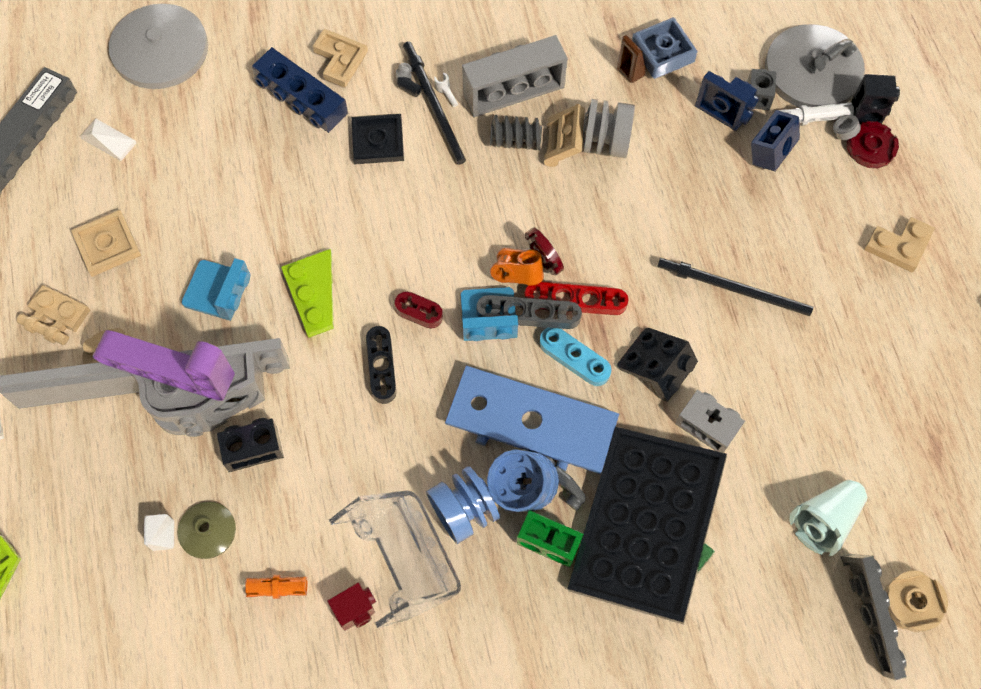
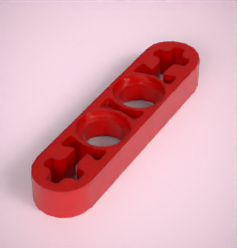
[525,282,629,315]

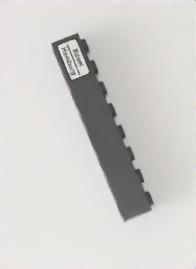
[0,67,78,195]

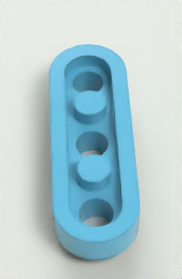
[540,328,611,386]

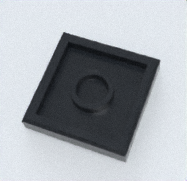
[352,114,404,164]

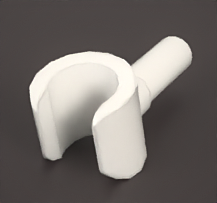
[434,73,458,107]

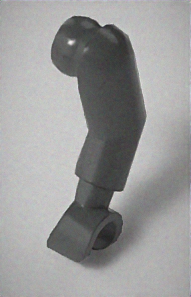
[808,39,857,74]
[544,455,586,511]

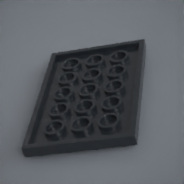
[567,427,727,625]

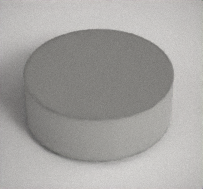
[833,115,861,140]

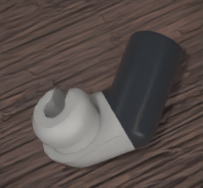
[396,63,422,97]

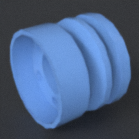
[487,449,559,512]
[426,466,500,544]

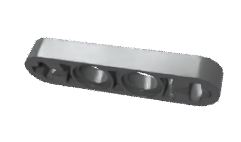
[477,295,582,329]

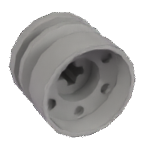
[583,99,635,158]

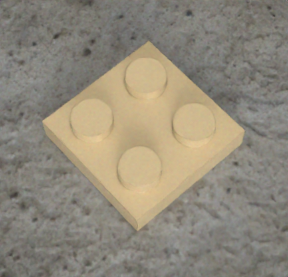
[71,210,142,277]

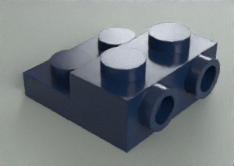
[695,71,759,131]

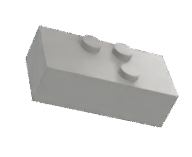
[462,35,568,118]

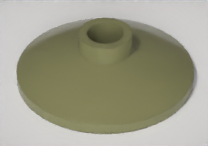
[178,502,236,559]

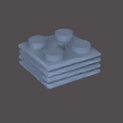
[632,17,698,79]

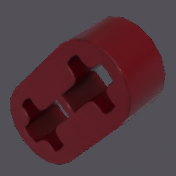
[394,291,443,329]

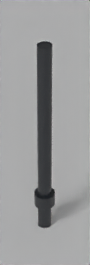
[403,41,466,165]
[657,257,814,316]

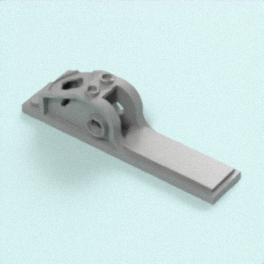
[0,338,290,437]

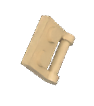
[544,104,585,167]

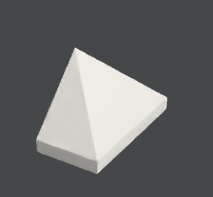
[80,118,136,161]

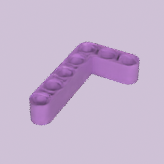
[92,330,235,401]

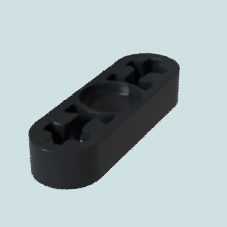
[366,326,397,404]

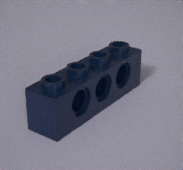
[252,47,348,133]

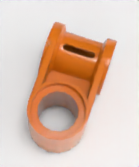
[490,248,544,285]

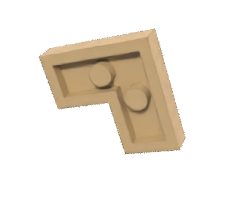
[313,28,368,88]
[864,217,935,273]

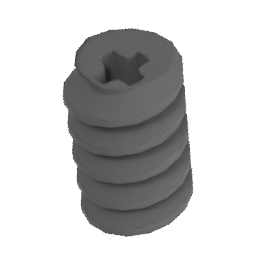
[490,115,542,150]

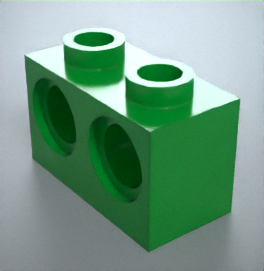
[517,510,583,568]

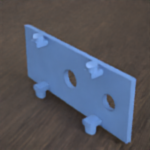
[445,366,619,474]

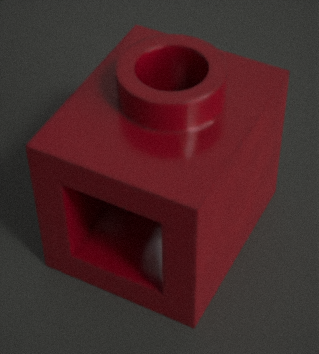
[327,582,377,631]

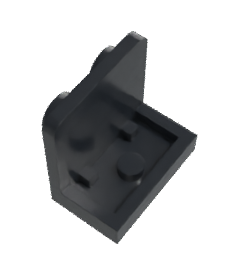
[617,328,698,402]

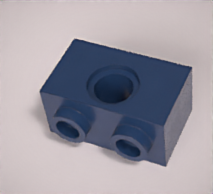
[751,110,800,172]

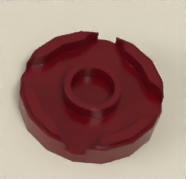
[847,121,899,169]
[525,227,564,276]

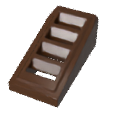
[617,35,646,83]

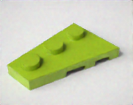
[281,249,334,338]

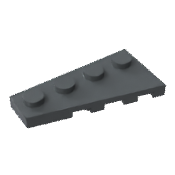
[840,554,907,680]

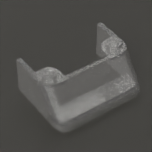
[329,490,461,628]

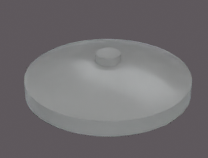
[109,4,208,89]
[765,24,865,107]

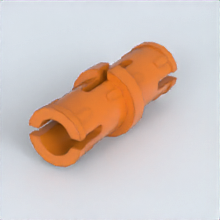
[245,575,308,599]

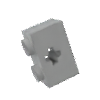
[675,390,745,453]

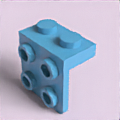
[182,258,251,321]
[461,287,518,341]

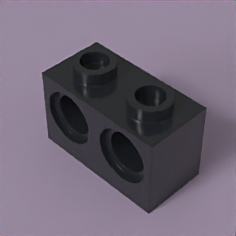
[851,74,900,125]
[217,418,284,473]

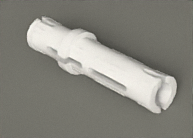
[779,102,854,126]

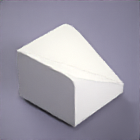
[144,514,174,551]

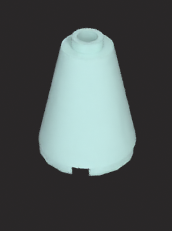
[789,480,867,556]

